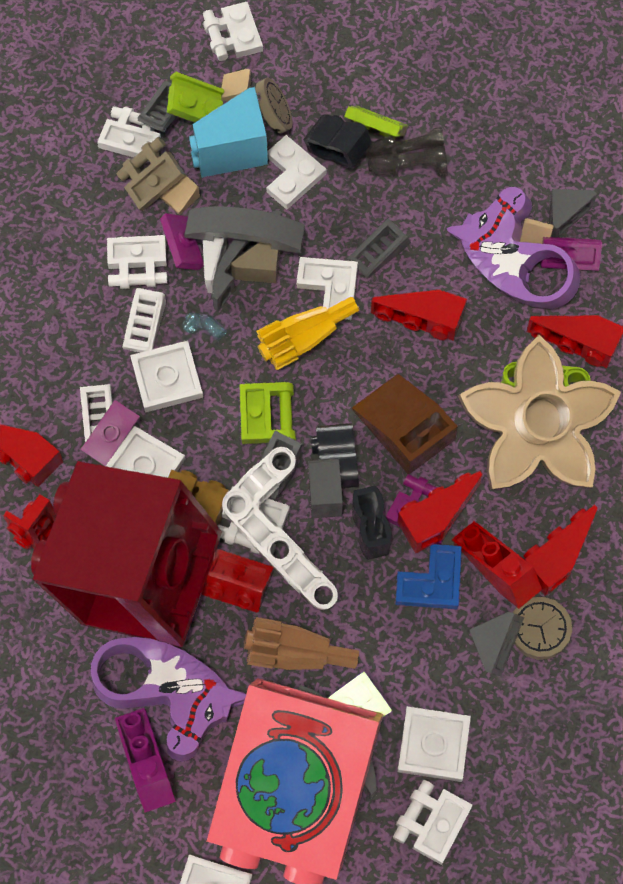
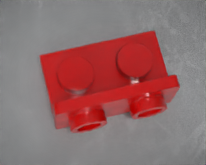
[3,494,56,550]
[201,549,274,613]

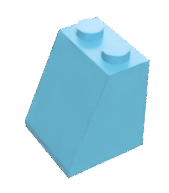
[189,87,268,177]

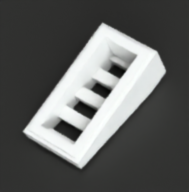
[203,236,227,293]
[122,288,166,352]
[80,384,113,442]

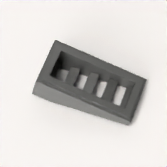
[138,80,178,132]
[347,218,411,279]

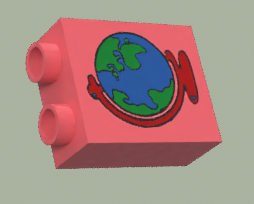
[207,678,383,884]

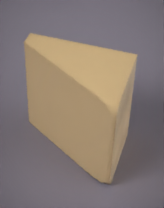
[221,69,251,101]
[160,176,200,215]
[520,218,553,244]

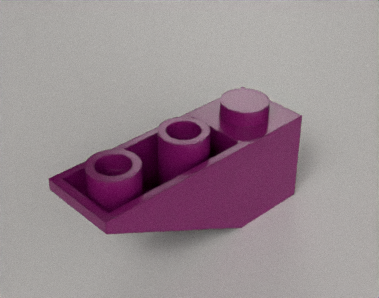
[114,707,176,813]

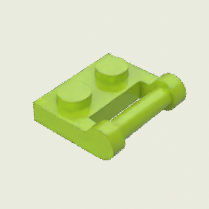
[240,382,296,444]

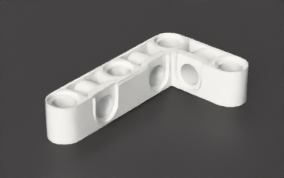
[222,447,338,610]

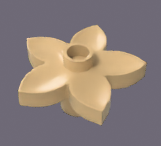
[458,335,621,490]

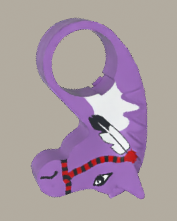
[447,187,580,309]
[91,637,246,762]

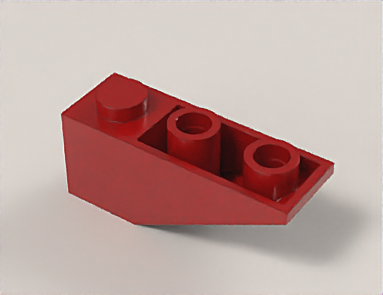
[371,290,467,341]
[526,315,623,368]
[0,424,63,487]
[397,471,482,554]
[523,505,598,597]
[451,521,542,609]

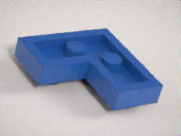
[395,544,462,609]

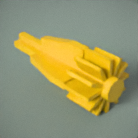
[256,297,359,370]

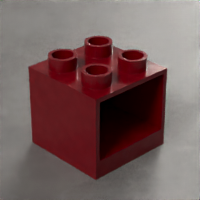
[31,461,222,647]

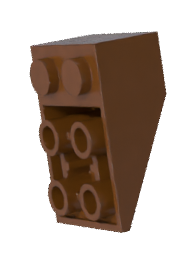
[352,374,458,474]

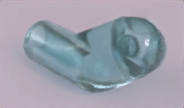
[182,313,227,341]

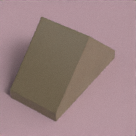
[231,242,280,283]

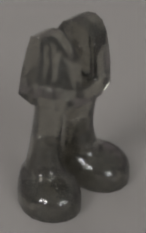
[366,127,448,178]

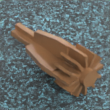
[244,617,359,670]

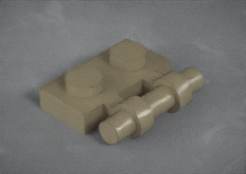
[116,137,186,211]

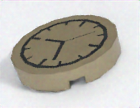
[255,77,293,134]
[513,597,572,660]

